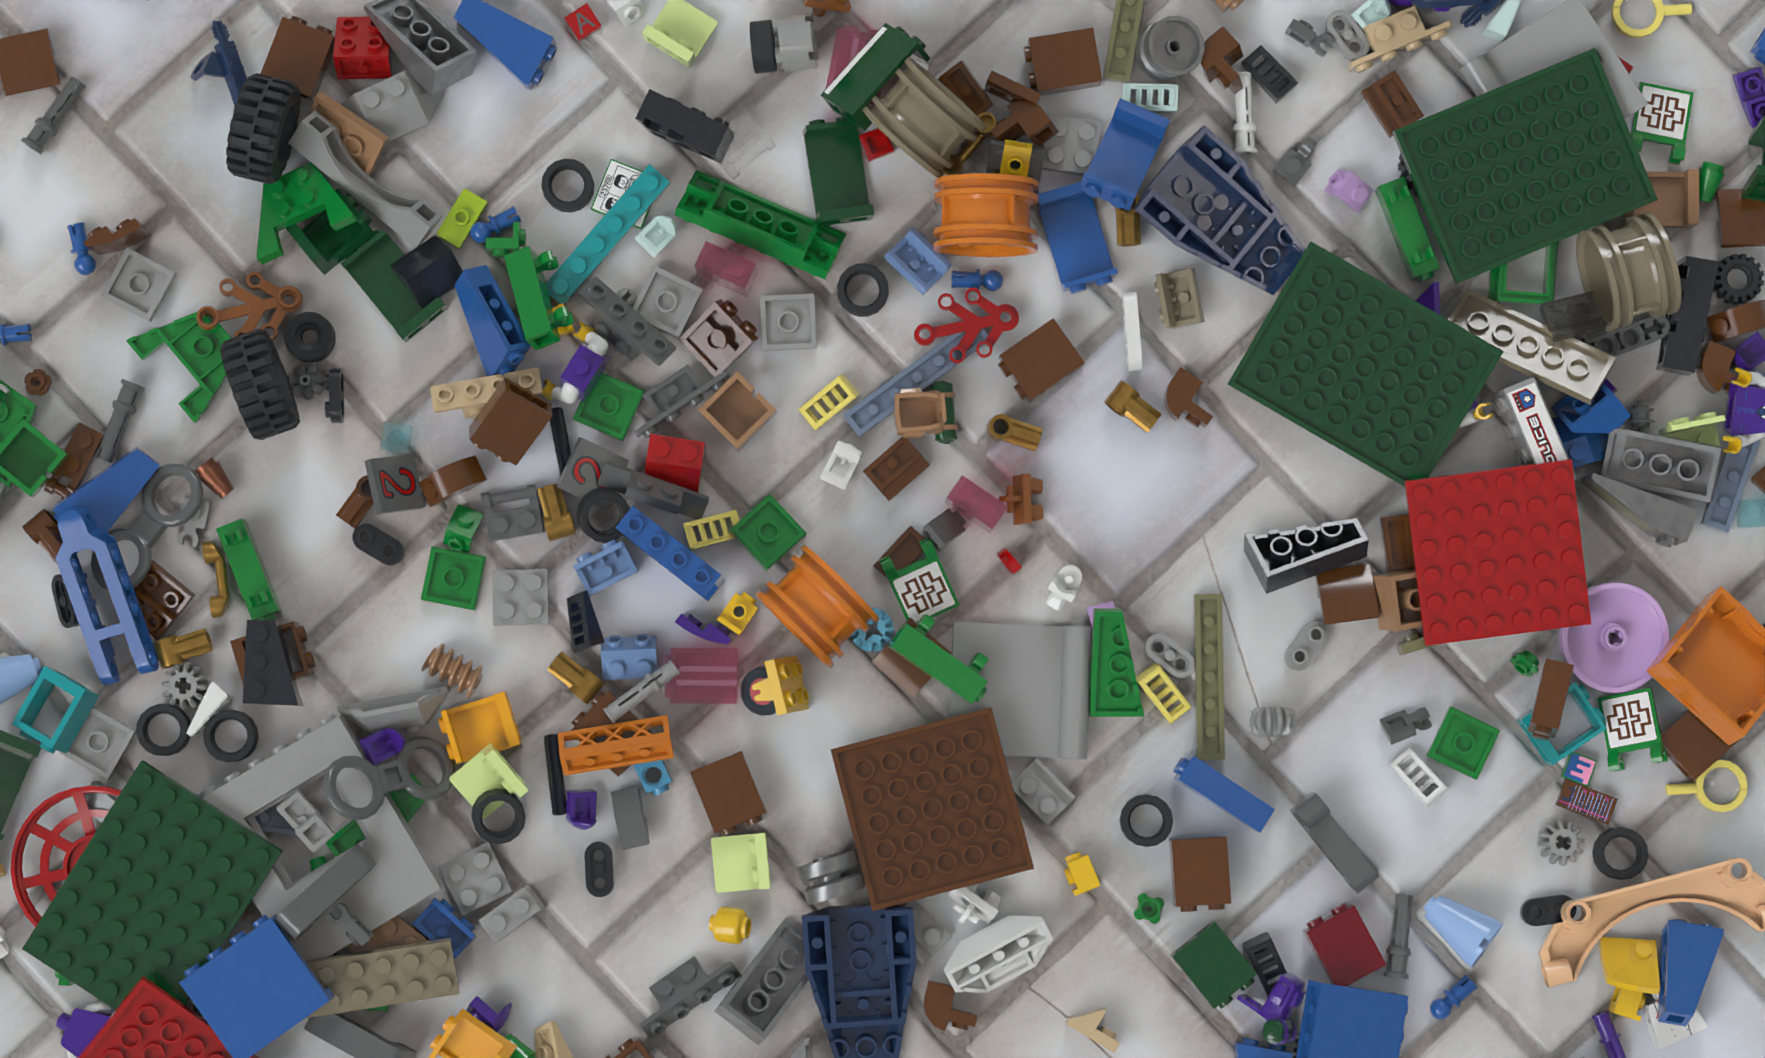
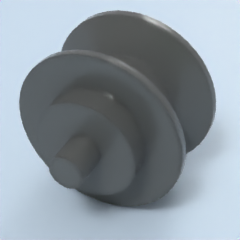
[1627,400,1655,432]

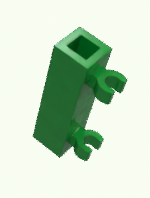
[1375,176,1440,283]
[504,246,574,350]
[216,518,282,621]
[887,614,989,704]

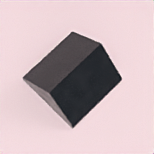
[390,235,463,309]

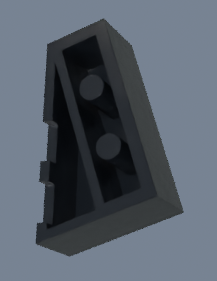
[635,89,735,164]
[243,619,303,706]

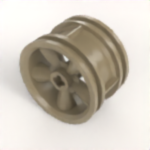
[863,57,987,178]
[1576,212,1681,332]

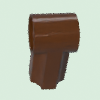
[336,475,374,529]
[22,508,63,565]

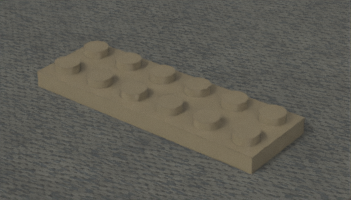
[1448,289,1616,405]
[304,938,460,1018]

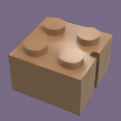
[698,371,777,451]

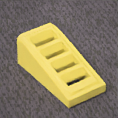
[798,374,860,431]
[683,510,740,551]
[1136,662,1192,724]

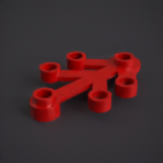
[914,288,1019,364]

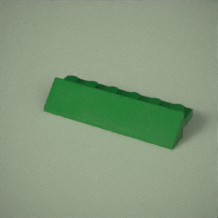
[674,170,846,280]

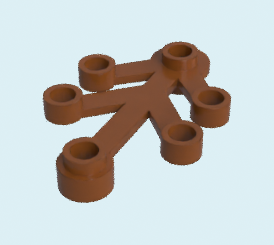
[197,272,303,341]

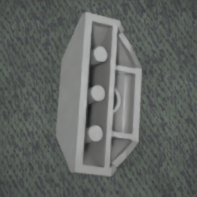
[341,70,444,144]
[337,686,450,734]

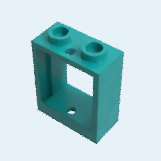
[12,666,99,754]
[1516,682,1607,765]

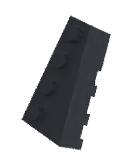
[1656,256,1719,376]
[1244,518,1369,594]

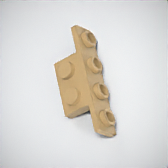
[1347,5,1452,73]
[430,368,543,420]

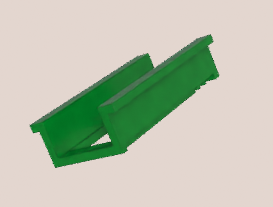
[1488,242,1558,309]

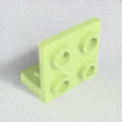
[642,0,718,68]
[1659,412,1726,446]
[449,743,529,819]
[711,832,771,893]

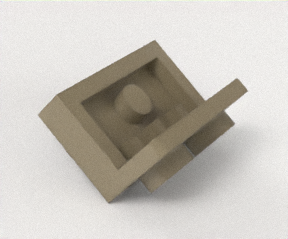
[1154,268,1205,329]

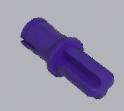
[1592,1010,1626,1058]

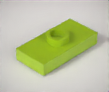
[436,188,488,249]

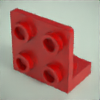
[333,16,392,79]

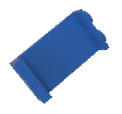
[1079,98,1170,211]
[1037,182,1118,294]

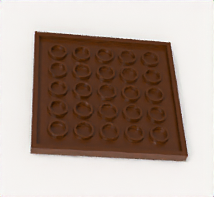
[831,707,1034,911]

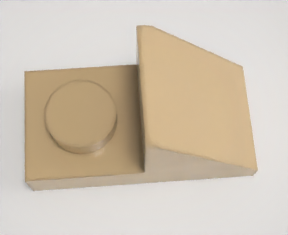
[1065,1008,1120,1053]

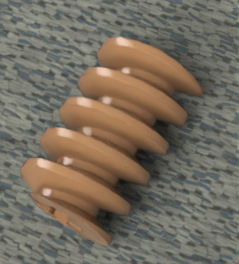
[421,643,483,698]

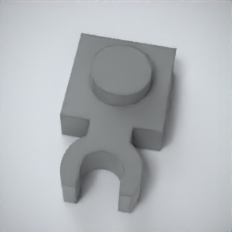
[177,497,212,548]

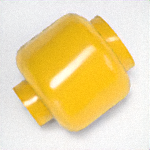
[709,906,752,945]

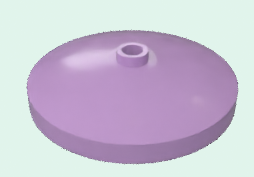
[1559,582,1669,693]

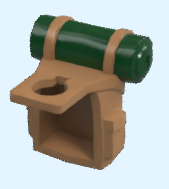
[894,381,958,444]

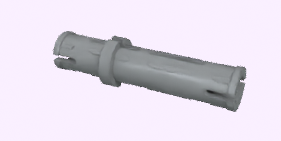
[603,660,681,723]

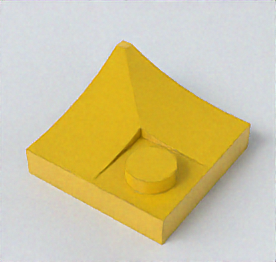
[1598,937,1660,994]

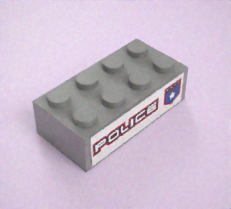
[1493,377,1577,480]

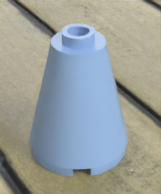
[0,654,42,704]
[1423,895,1503,967]

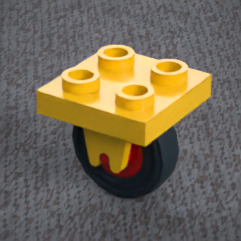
[740,655,810,716]

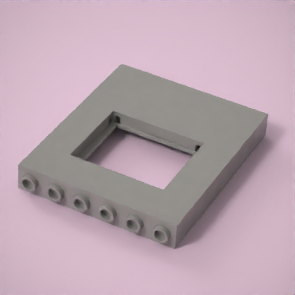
[200,714,445,960]

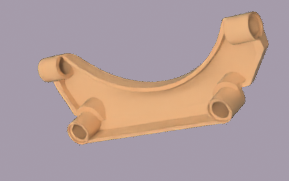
[1538,858,1765,988]

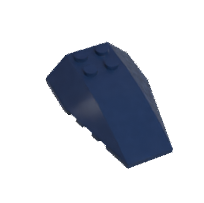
[1134,125,1305,295]
[801,904,916,1058]

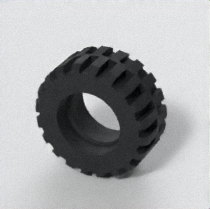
[226,73,301,184]
[220,329,300,440]

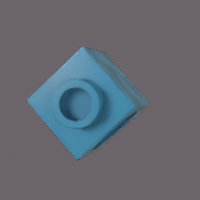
[633,760,673,796]

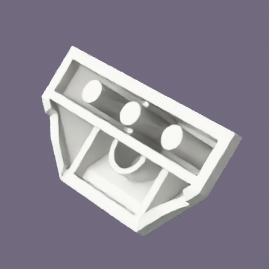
[943,915,1053,993]

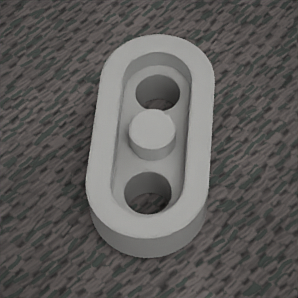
[1326,10,1370,61]
[1284,621,1329,671]
[1144,633,1195,678]

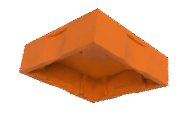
[1646,586,1765,745]

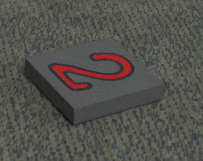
[556,437,629,510]
[365,454,425,515]

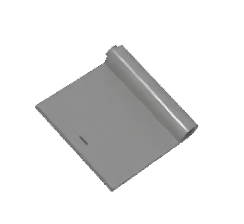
[1459,0,1648,119]
[950,620,1092,759]

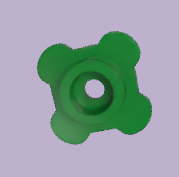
[1510,650,1539,677]
[1134,893,1164,924]

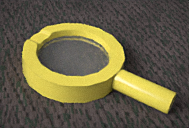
[1611,0,1692,39]
[1665,760,1748,812]

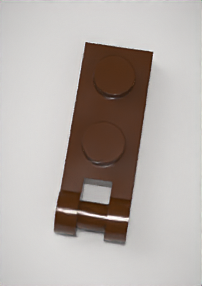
[44,422,104,499]

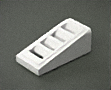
[187,681,232,737]
[1389,747,1448,808]

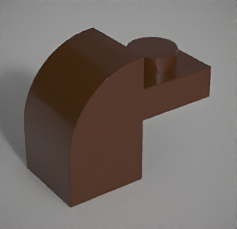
[1201,27,1243,94]
[990,100,1059,146]
[1707,300,1765,343]
[1696,341,1739,394]
[1164,367,1213,428]
[419,455,487,507]
[923,980,977,1031]

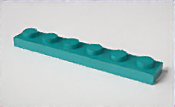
[546,164,671,305]

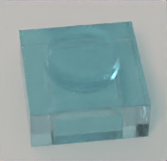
[380,422,413,454]
[1737,499,1765,528]

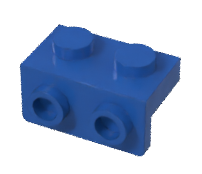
[412,898,476,959]

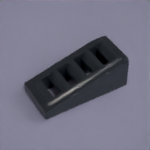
[1240,45,1298,104]
[567,590,605,653]
[1243,932,1287,997]

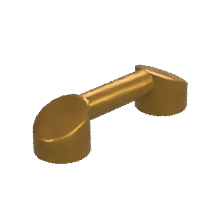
[942,112,997,176]
[202,541,230,618]

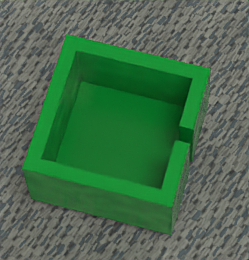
[0,419,70,498]

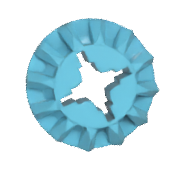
[851,607,894,652]

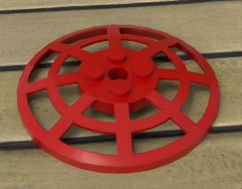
[10,785,122,927]

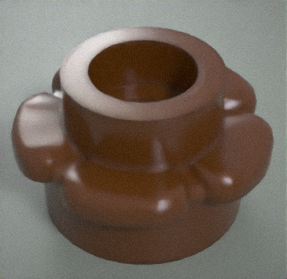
[24,369,52,396]

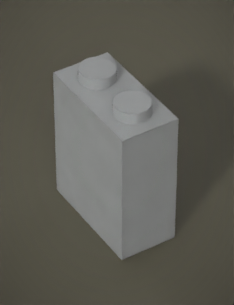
[478,885,546,943]

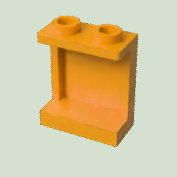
[438,691,522,764]
[429,1008,517,1058]

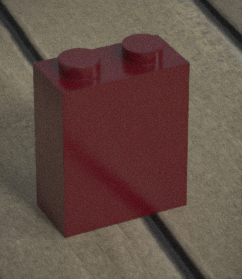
[1303,903,1387,986]

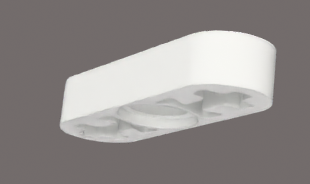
[1122,292,1142,371]

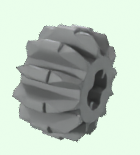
[161,662,209,709]
[1250,707,1297,737]
[1537,819,1585,866]

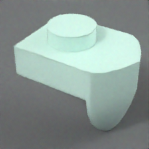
[1351,0,1391,36]
[634,215,677,258]

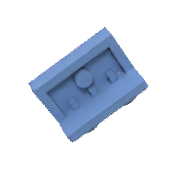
[884,228,952,295]
[573,539,638,597]
[601,634,658,680]

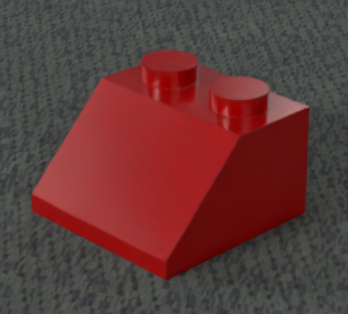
[645,434,706,493]

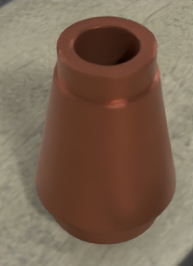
[195,457,234,499]

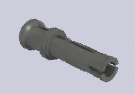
[21,76,86,155]
[95,379,145,463]
[1383,894,1413,979]

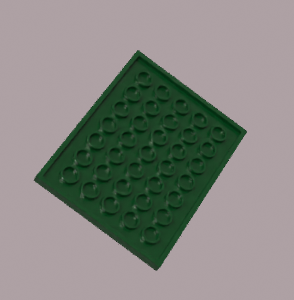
[1392,48,1658,284]
[1227,241,1504,487]
[22,760,283,1010]

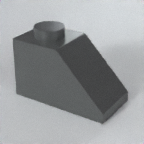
[923,508,966,552]

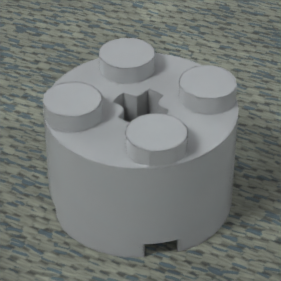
[772,13,819,72]

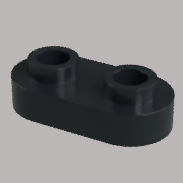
[324,368,345,423]
[352,524,405,566]
[51,574,80,628]
[584,842,614,897]
[1520,895,1577,926]

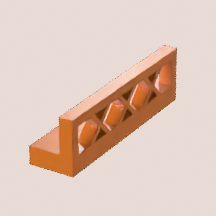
[558,715,674,776]

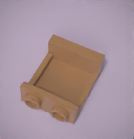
[1623,169,1699,228]

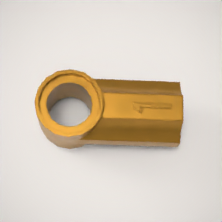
[1114,194,1141,247]
[1104,380,1162,433]
[986,414,1043,451]
[537,484,576,541]
[154,628,213,669]
[547,651,605,705]

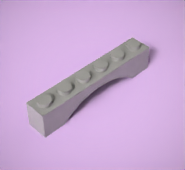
[288,110,443,248]

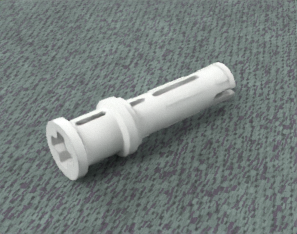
[1232,72,1258,157]

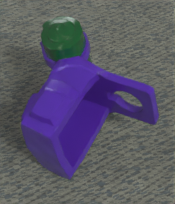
[1237,973,1306,1044]

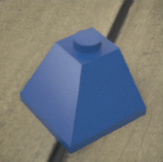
[1551,383,1631,433]
[1552,417,1609,469]

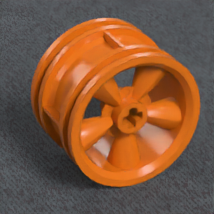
[933,173,1039,258]
[755,545,879,668]

